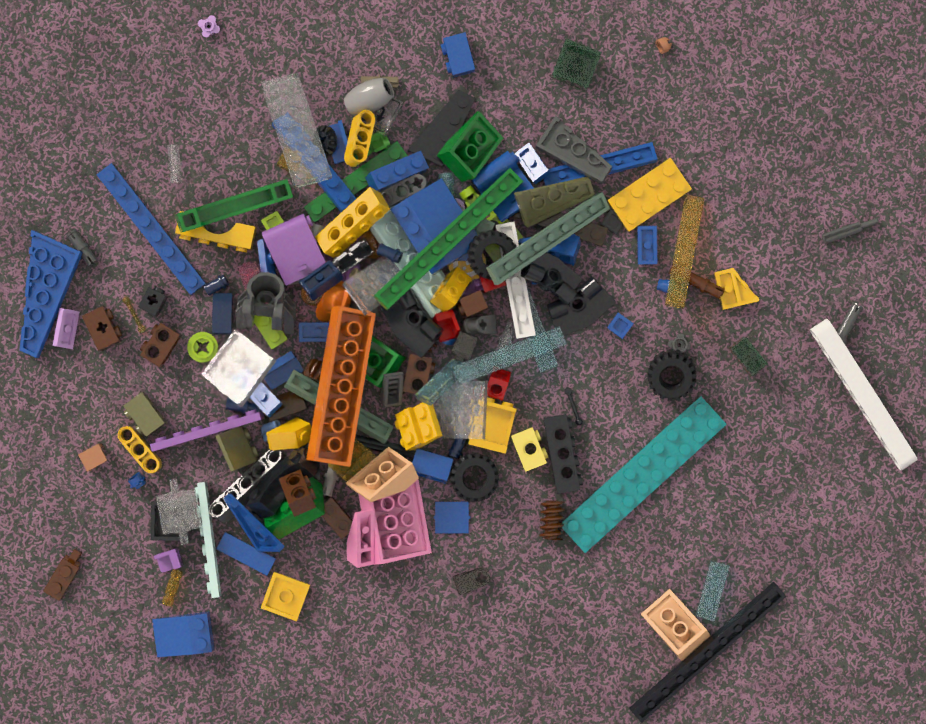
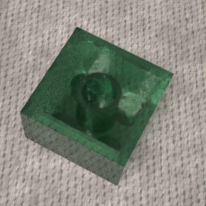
[551,39,602,92]

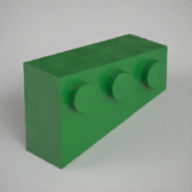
[264,477,325,539]

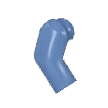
[261,420,281,442]

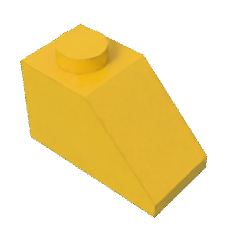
[266,417,311,451]

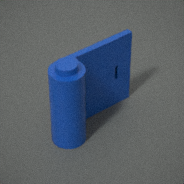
[471,151,534,222]

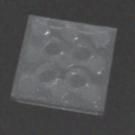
[201,329,276,407]
[431,380,488,440]

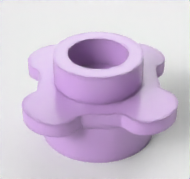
[198,15,220,38]

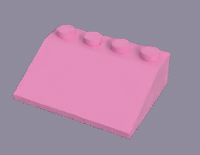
[358,480,432,565]

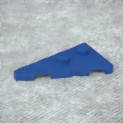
[223,494,284,552]

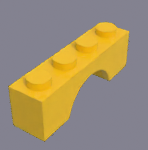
[175,211,257,253]

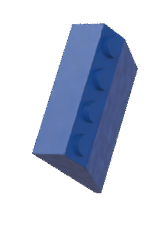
[390,178,479,274]

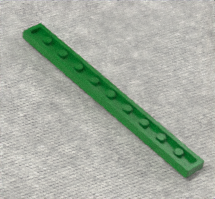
[373,168,523,310]

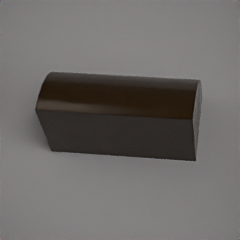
[269,391,308,422]

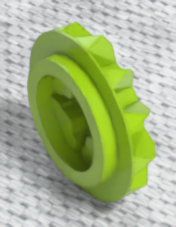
[187,332,218,363]

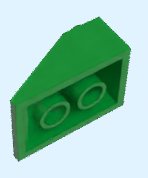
[437,111,503,182]
[365,335,406,388]

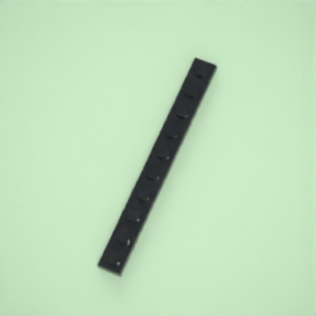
[629,581,786,723]

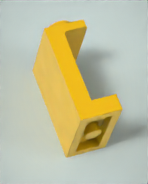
[468,397,517,454]

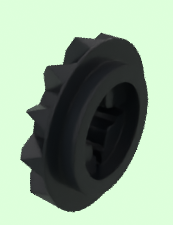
[312,125,337,156]

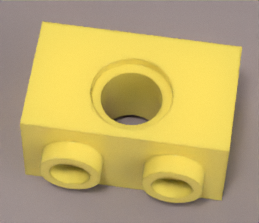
[511,427,549,472]

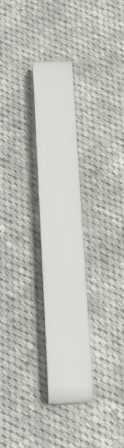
[810,319,918,471]

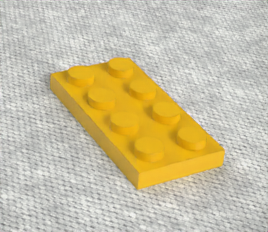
[607,158,692,232]

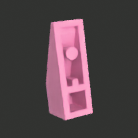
[347,509,375,568]

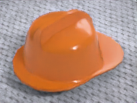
[316,281,351,322]

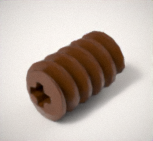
[539,500,565,540]

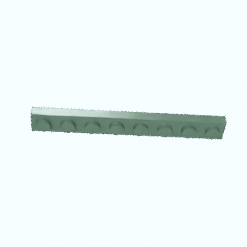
[486,192,610,285]

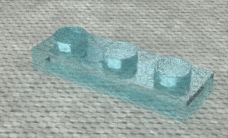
[415,358,468,405]
[695,560,730,622]

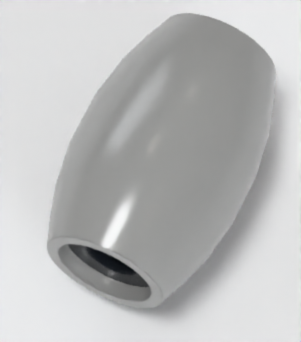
[344,78,394,116]

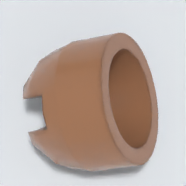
[655,37,672,54]

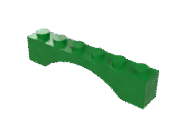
[174,179,293,233]

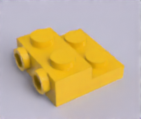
[395,400,443,450]

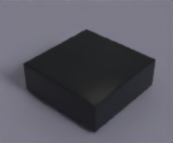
[600,209,623,235]

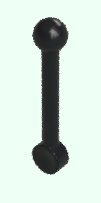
[564,387,583,426]

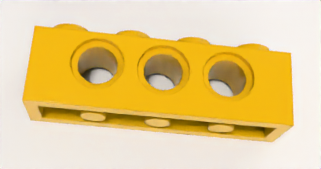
[315,187,390,258]

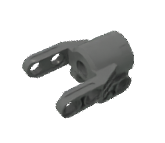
[236,272,296,335]

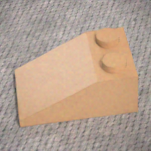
[346,447,419,502]
[641,589,710,661]

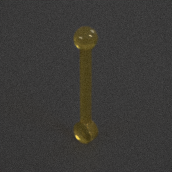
[122,297,145,333]

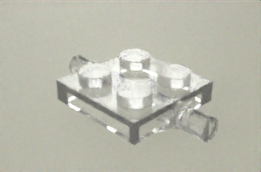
[156,478,202,545]

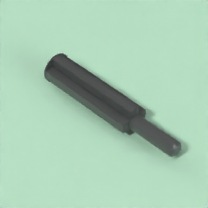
[821,218,879,245]

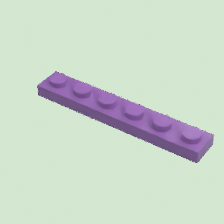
[150,409,265,452]

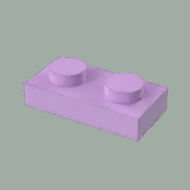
[53,308,80,349]

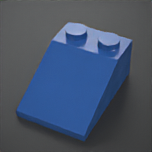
[152,611,215,657]

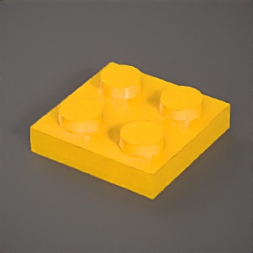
[261,571,310,621]

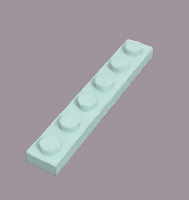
[195,481,221,598]

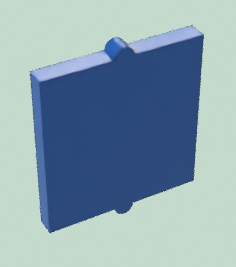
[433,502,471,533]

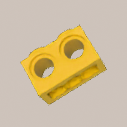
[430,266,472,312]

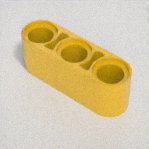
[344,110,375,167]
[118,426,162,473]

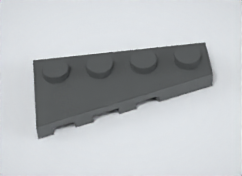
[536,115,612,184]

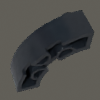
[247,448,320,519]

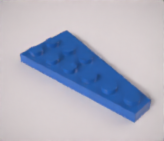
[20,230,83,358]

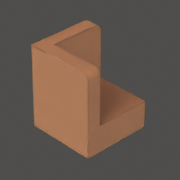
[78,443,107,472]

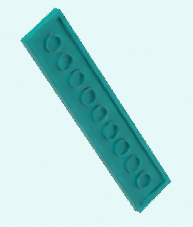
[562,396,726,553]

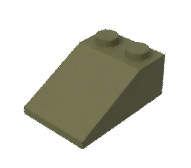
[215,426,259,472]

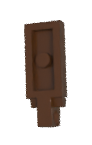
[43,549,83,601]

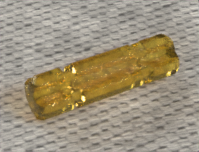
[162,569,183,607]

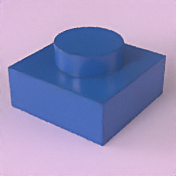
[607,312,634,339]

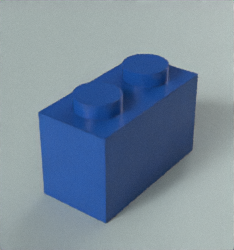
[440,32,475,78]

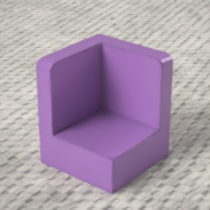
[154,548,184,573]

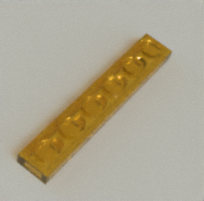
[665,194,704,309]

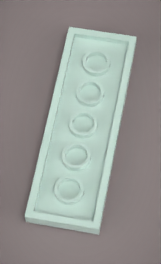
[370,204,461,318]

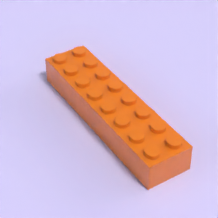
[306,306,376,467]

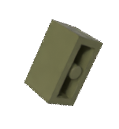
[123,392,167,437]

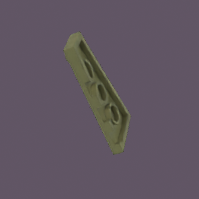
[514,177,595,228]

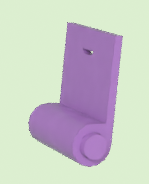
[262,213,326,286]

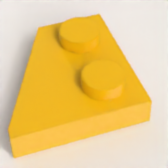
[714,268,759,310]

